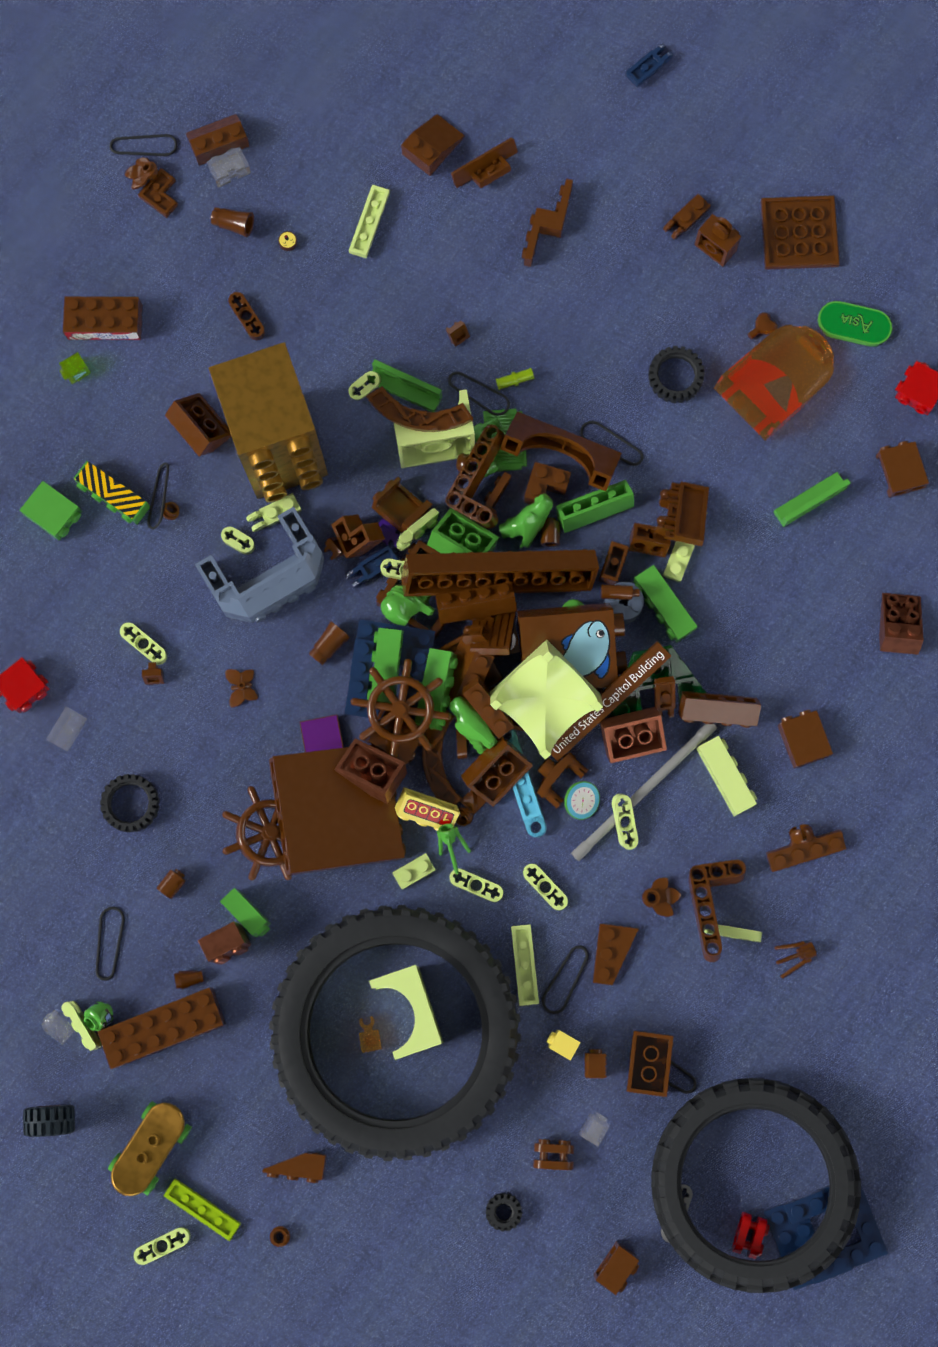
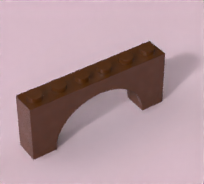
[500,411,622,491]

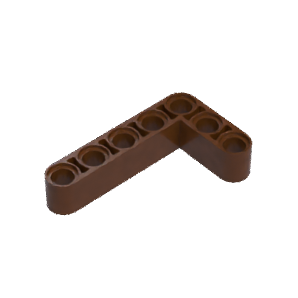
[446,424,505,528]
[689,860,746,963]

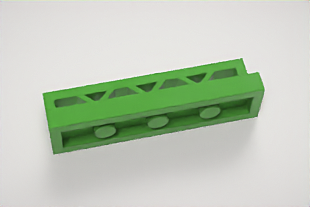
[368,359,442,412]
[774,472,850,527]

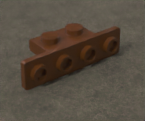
[451,137,518,188]

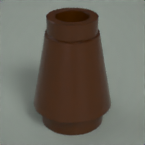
[174,970,204,990]

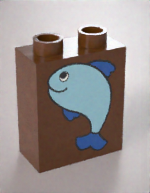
[517,603,627,688]

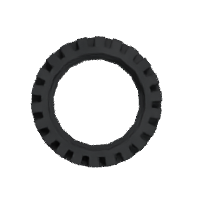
[648,346,705,403]
[100,774,160,832]

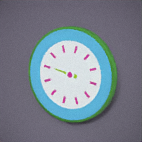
[565,781,600,820]

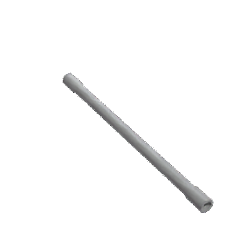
[571,723,717,861]

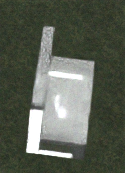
[46,706,87,752]

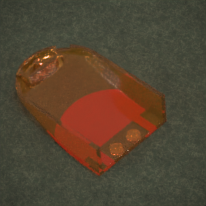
[714,325,834,441]

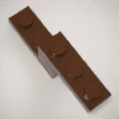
[522,178,573,267]

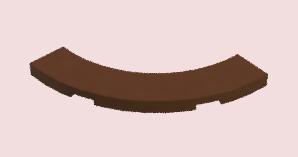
[366,386,473,432]
[422,709,462,805]

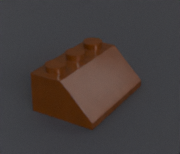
[186,114,249,166]
[165,393,232,457]
[449,637,496,702]
[461,736,533,807]

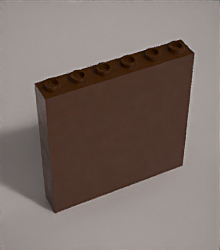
[269,744,406,876]

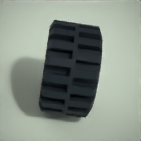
[23,1105,75,1137]

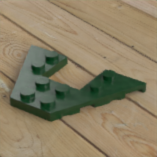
[609,645,707,717]

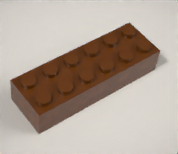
[97,987,226,1069]

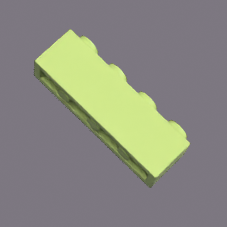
[696,736,757,817]

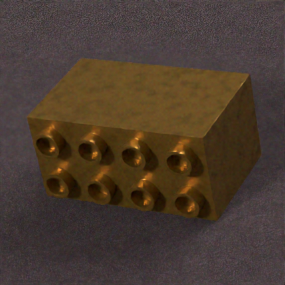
[208,342,328,502]

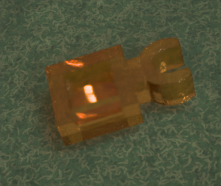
[359,1016,382,1053]

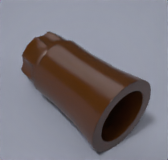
[211,207,254,238]
[309,621,351,666]

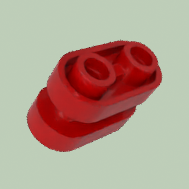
[732,1212,770,1259]

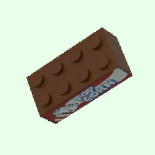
[63,296,143,340]

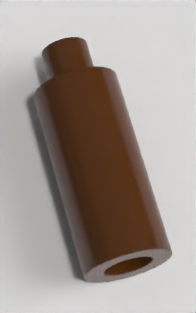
[601,585,640,600]

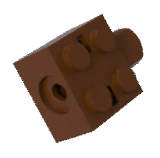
[694,214,742,267]

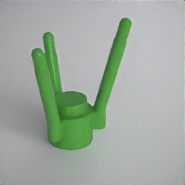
[437,824,471,874]

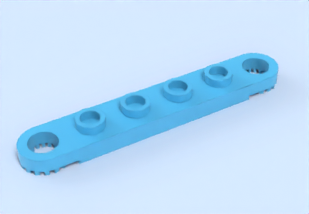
[509,729,547,837]

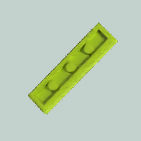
[163,1178,241,1241]

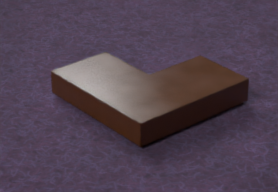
[138,168,178,218]

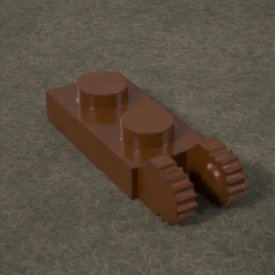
[663,194,711,239]
[654,676,676,718]

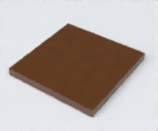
[761,195,840,270]

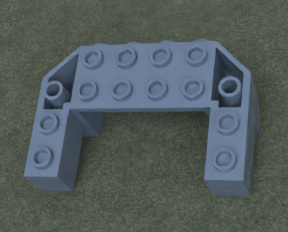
[195,507,325,623]

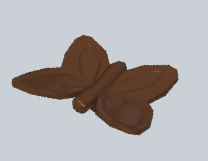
[225,669,258,708]

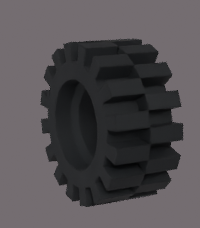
[486,1193,522,1232]

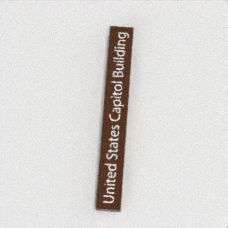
[551,641,671,761]

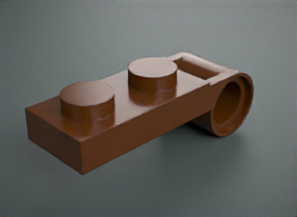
[483,472,511,529]

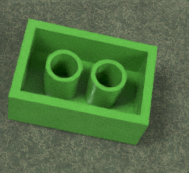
[427,508,499,553]

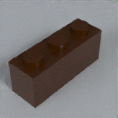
[463,677,514,739]

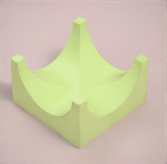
[394,390,475,468]
[490,640,603,759]
[369,965,444,1060]

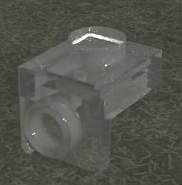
[42,1010,75,1045]

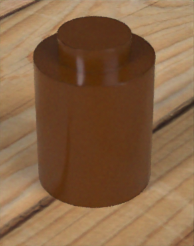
[541,518,560,547]
[156,869,186,900]

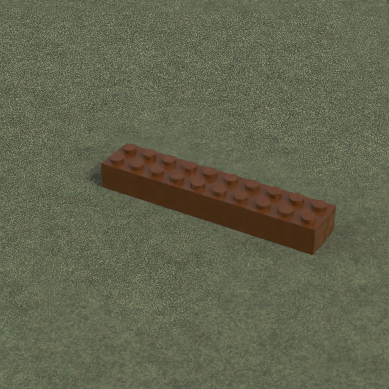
[401,549,599,597]

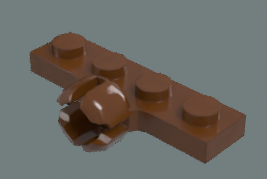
[766,824,846,872]

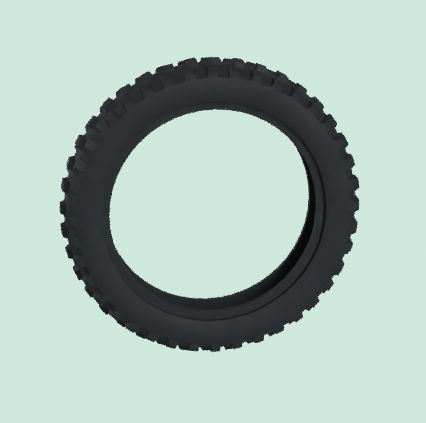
[269,905,521,1161]

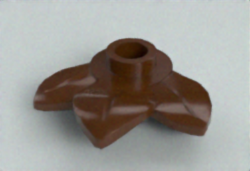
[125,157,158,190]
[642,878,681,917]

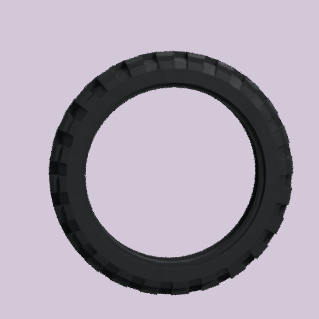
[651,1078,861,1293]

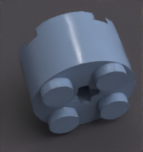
[604,582,644,624]

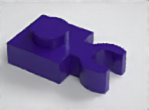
[379,519,402,550]

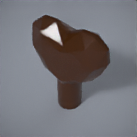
[747,312,778,339]

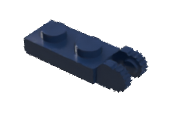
[625,43,673,88]
[346,545,399,588]

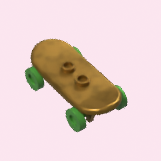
[108,1101,192,1196]

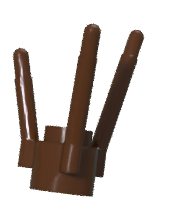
[774,941,817,978]

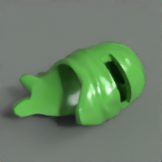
[380,584,435,626]

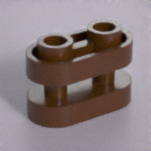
[533,1139,574,1170]

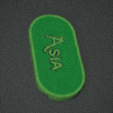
[817,301,892,347]

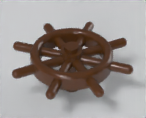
[351,659,451,758]
[222,786,292,881]

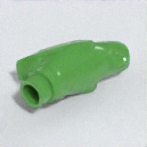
[499,494,553,548]
[449,696,498,754]

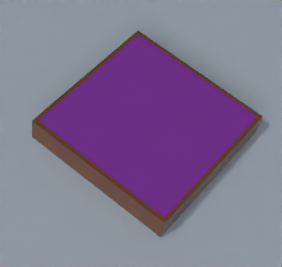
[299,714,344,752]

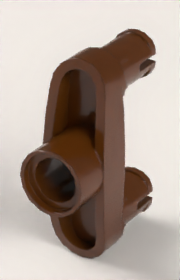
[536,752,588,809]

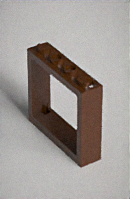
[376,540,447,641]

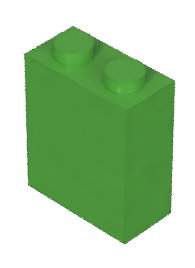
[19,481,82,541]
[220,888,271,937]

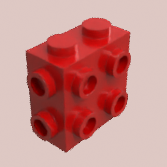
[895,360,938,416]
[0,657,50,713]

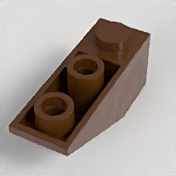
[262,1152,327,1183]

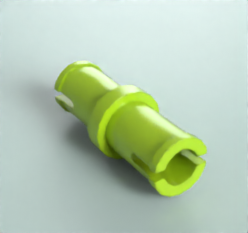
[496,368,534,390]

